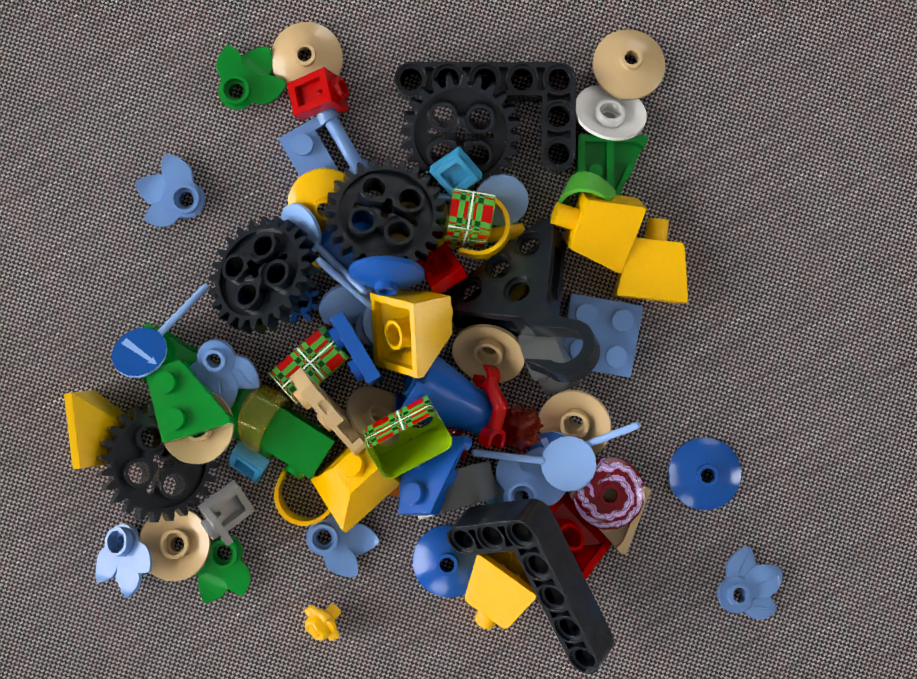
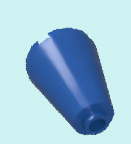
[393,356,493,434]

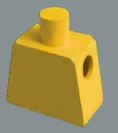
[550,192,647,274]
[613,218,688,304]
[465,551,537,629]

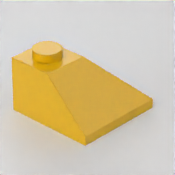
[370,291,453,379]
[64,390,142,469]
[310,438,400,533]

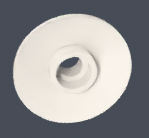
[576,85,647,141]

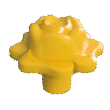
[304,603,341,641]

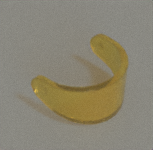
[238,385,294,453]

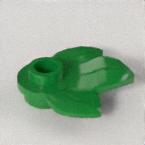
[216,45,286,110]
[193,534,251,603]

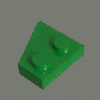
[575,134,648,205]
[146,360,235,443]

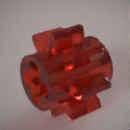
[502,403,544,452]

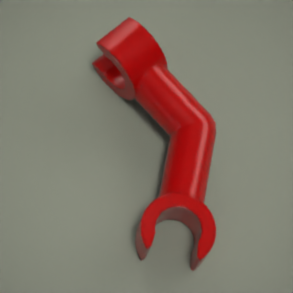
[473,364,508,449]

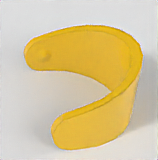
[457,198,511,260]
[274,467,330,526]

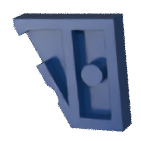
[328,311,383,387]
[398,436,472,516]

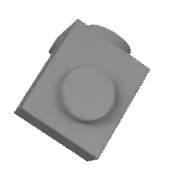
[197,480,255,546]

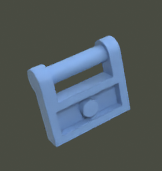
[278,107,370,176]

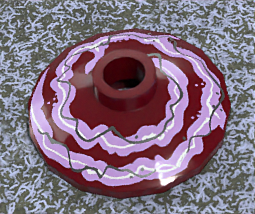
[572,457,645,530]

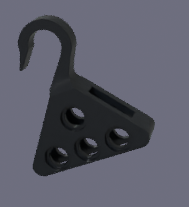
[444,218,600,383]

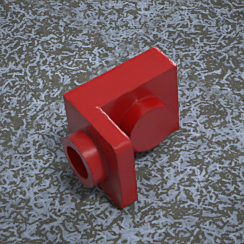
[287,67,349,121]
[416,243,468,294]

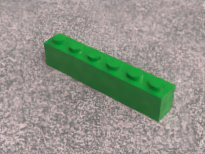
[140,323,338,480]

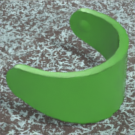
[558,171,616,207]

